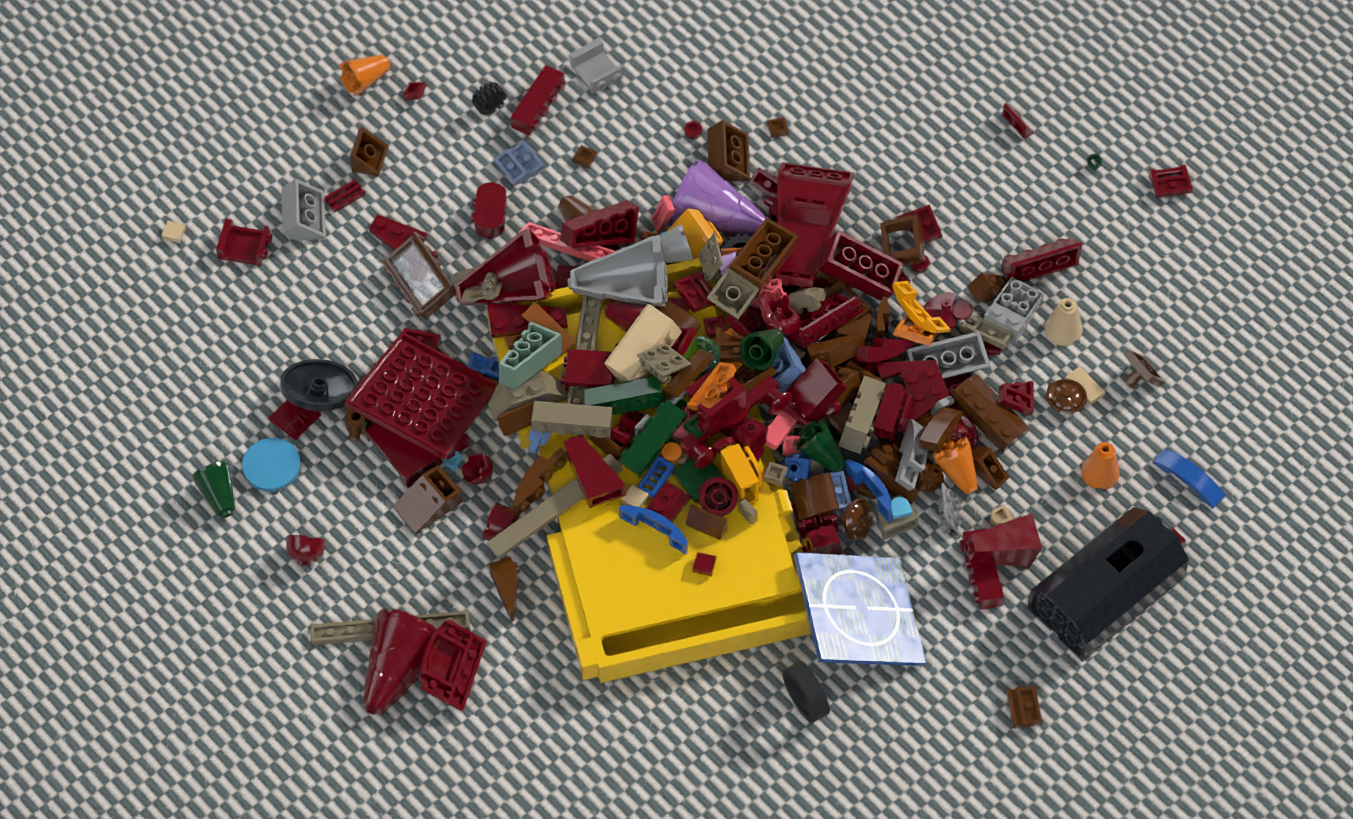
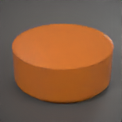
[662,442,682,463]

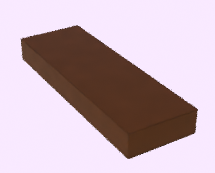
[663,350,714,398]

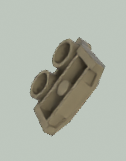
[789,287,827,315]

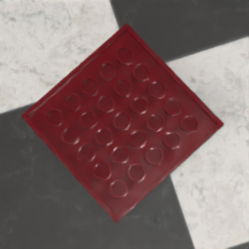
[344,332,498,461]

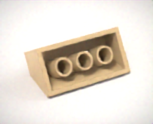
[604,304,682,383]

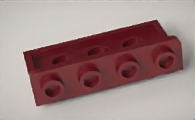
[785,293,863,348]

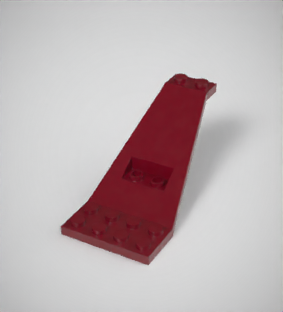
[775,162,854,288]

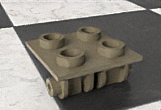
[699,232,723,284]
[461,272,502,303]
[637,343,691,383]

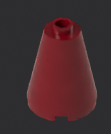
[605,301,646,333]

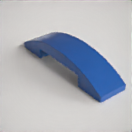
[1152,449,1226,509]
[845,459,892,523]
[619,505,688,554]

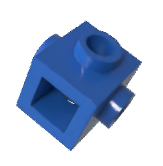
[782,453,812,481]

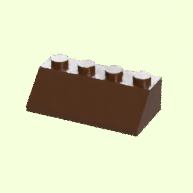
[729,218,799,297]
[952,375,1031,453]

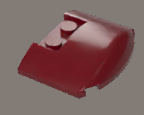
[420,619,487,712]

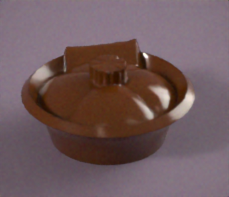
[1045,379,1087,414]
[841,498,873,540]

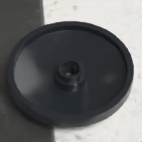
[280,359,358,411]

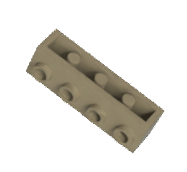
[531,401,613,438]

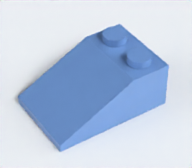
[771,334,806,394]

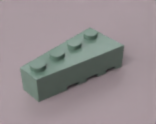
[499,322,562,390]

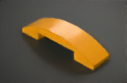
[892,281,950,333]

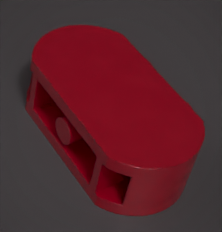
[471,182,507,239]

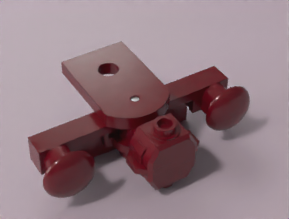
[680,368,792,469]

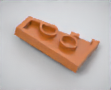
[687,362,737,411]

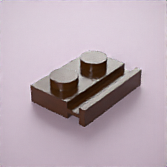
[1006,685,1043,729]

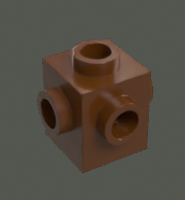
[915,462,944,493]

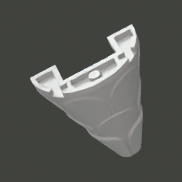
[568,235,668,307]

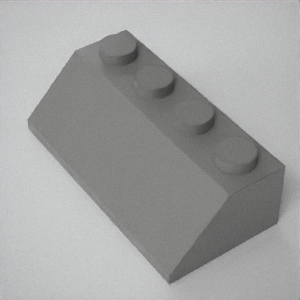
[904,331,991,379]

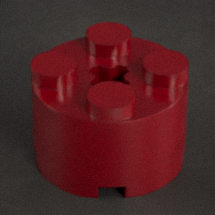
[482,502,522,541]

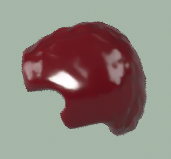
[462,453,494,485]

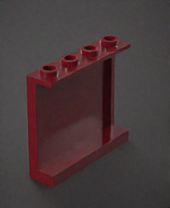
[365,423,470,487]

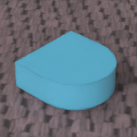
[441,451,462,472]
[891,497,912,520]

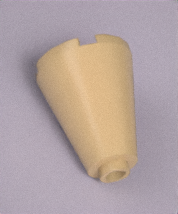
[1045,298,1083,346]

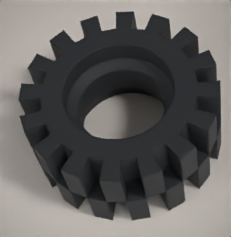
[471,81,507,115]

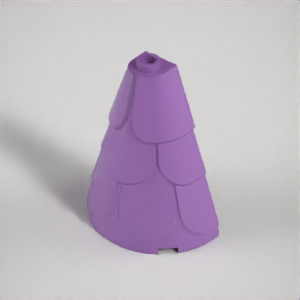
[667,159,767,237]

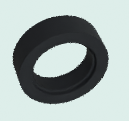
[782,661,830,723]

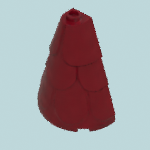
[455,228,555,306]
[363,608,436,715]

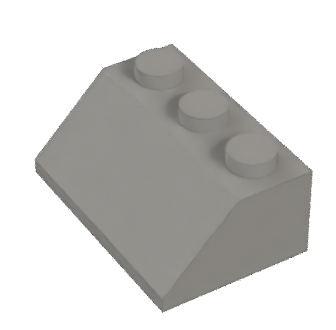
[281,179,326,241]

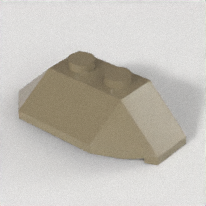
[488,370,568,422]

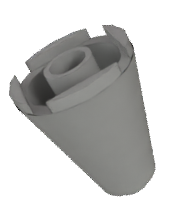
[660,224,693,263]

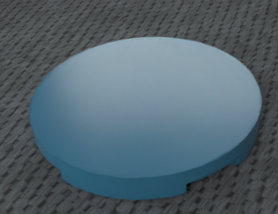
[242,438,301,492]

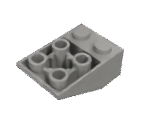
[984,277,1045,345]

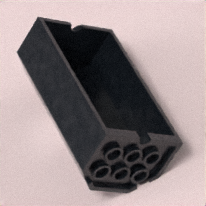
[1027,507,1189,662]

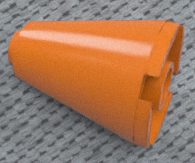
[339,55,391,96]
[1081,442,1120,490]

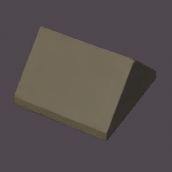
[706,268,760,320]

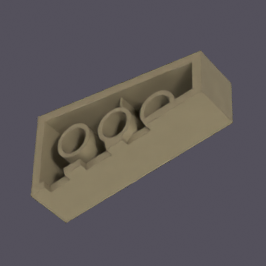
[838,375,886,454]

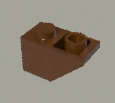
[967,272,1008,303]

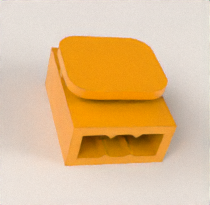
[667,208,722,259]
[721,444,762,504]

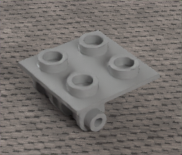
[938,483,961,534]

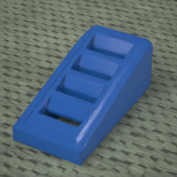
[637,455,676,498]

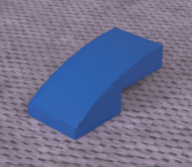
[467,351,499,380]

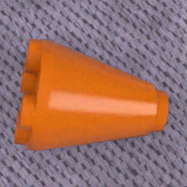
[932,437,978,494]

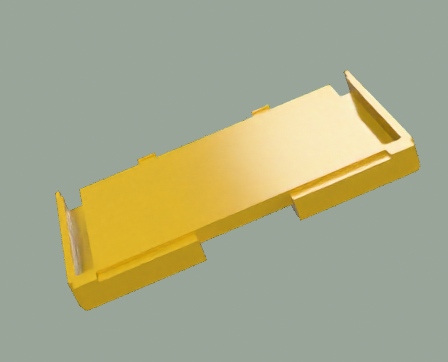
[487,258,812,683]

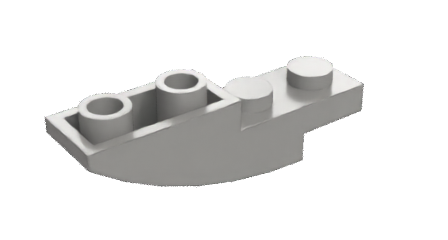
[895,419,928,491]

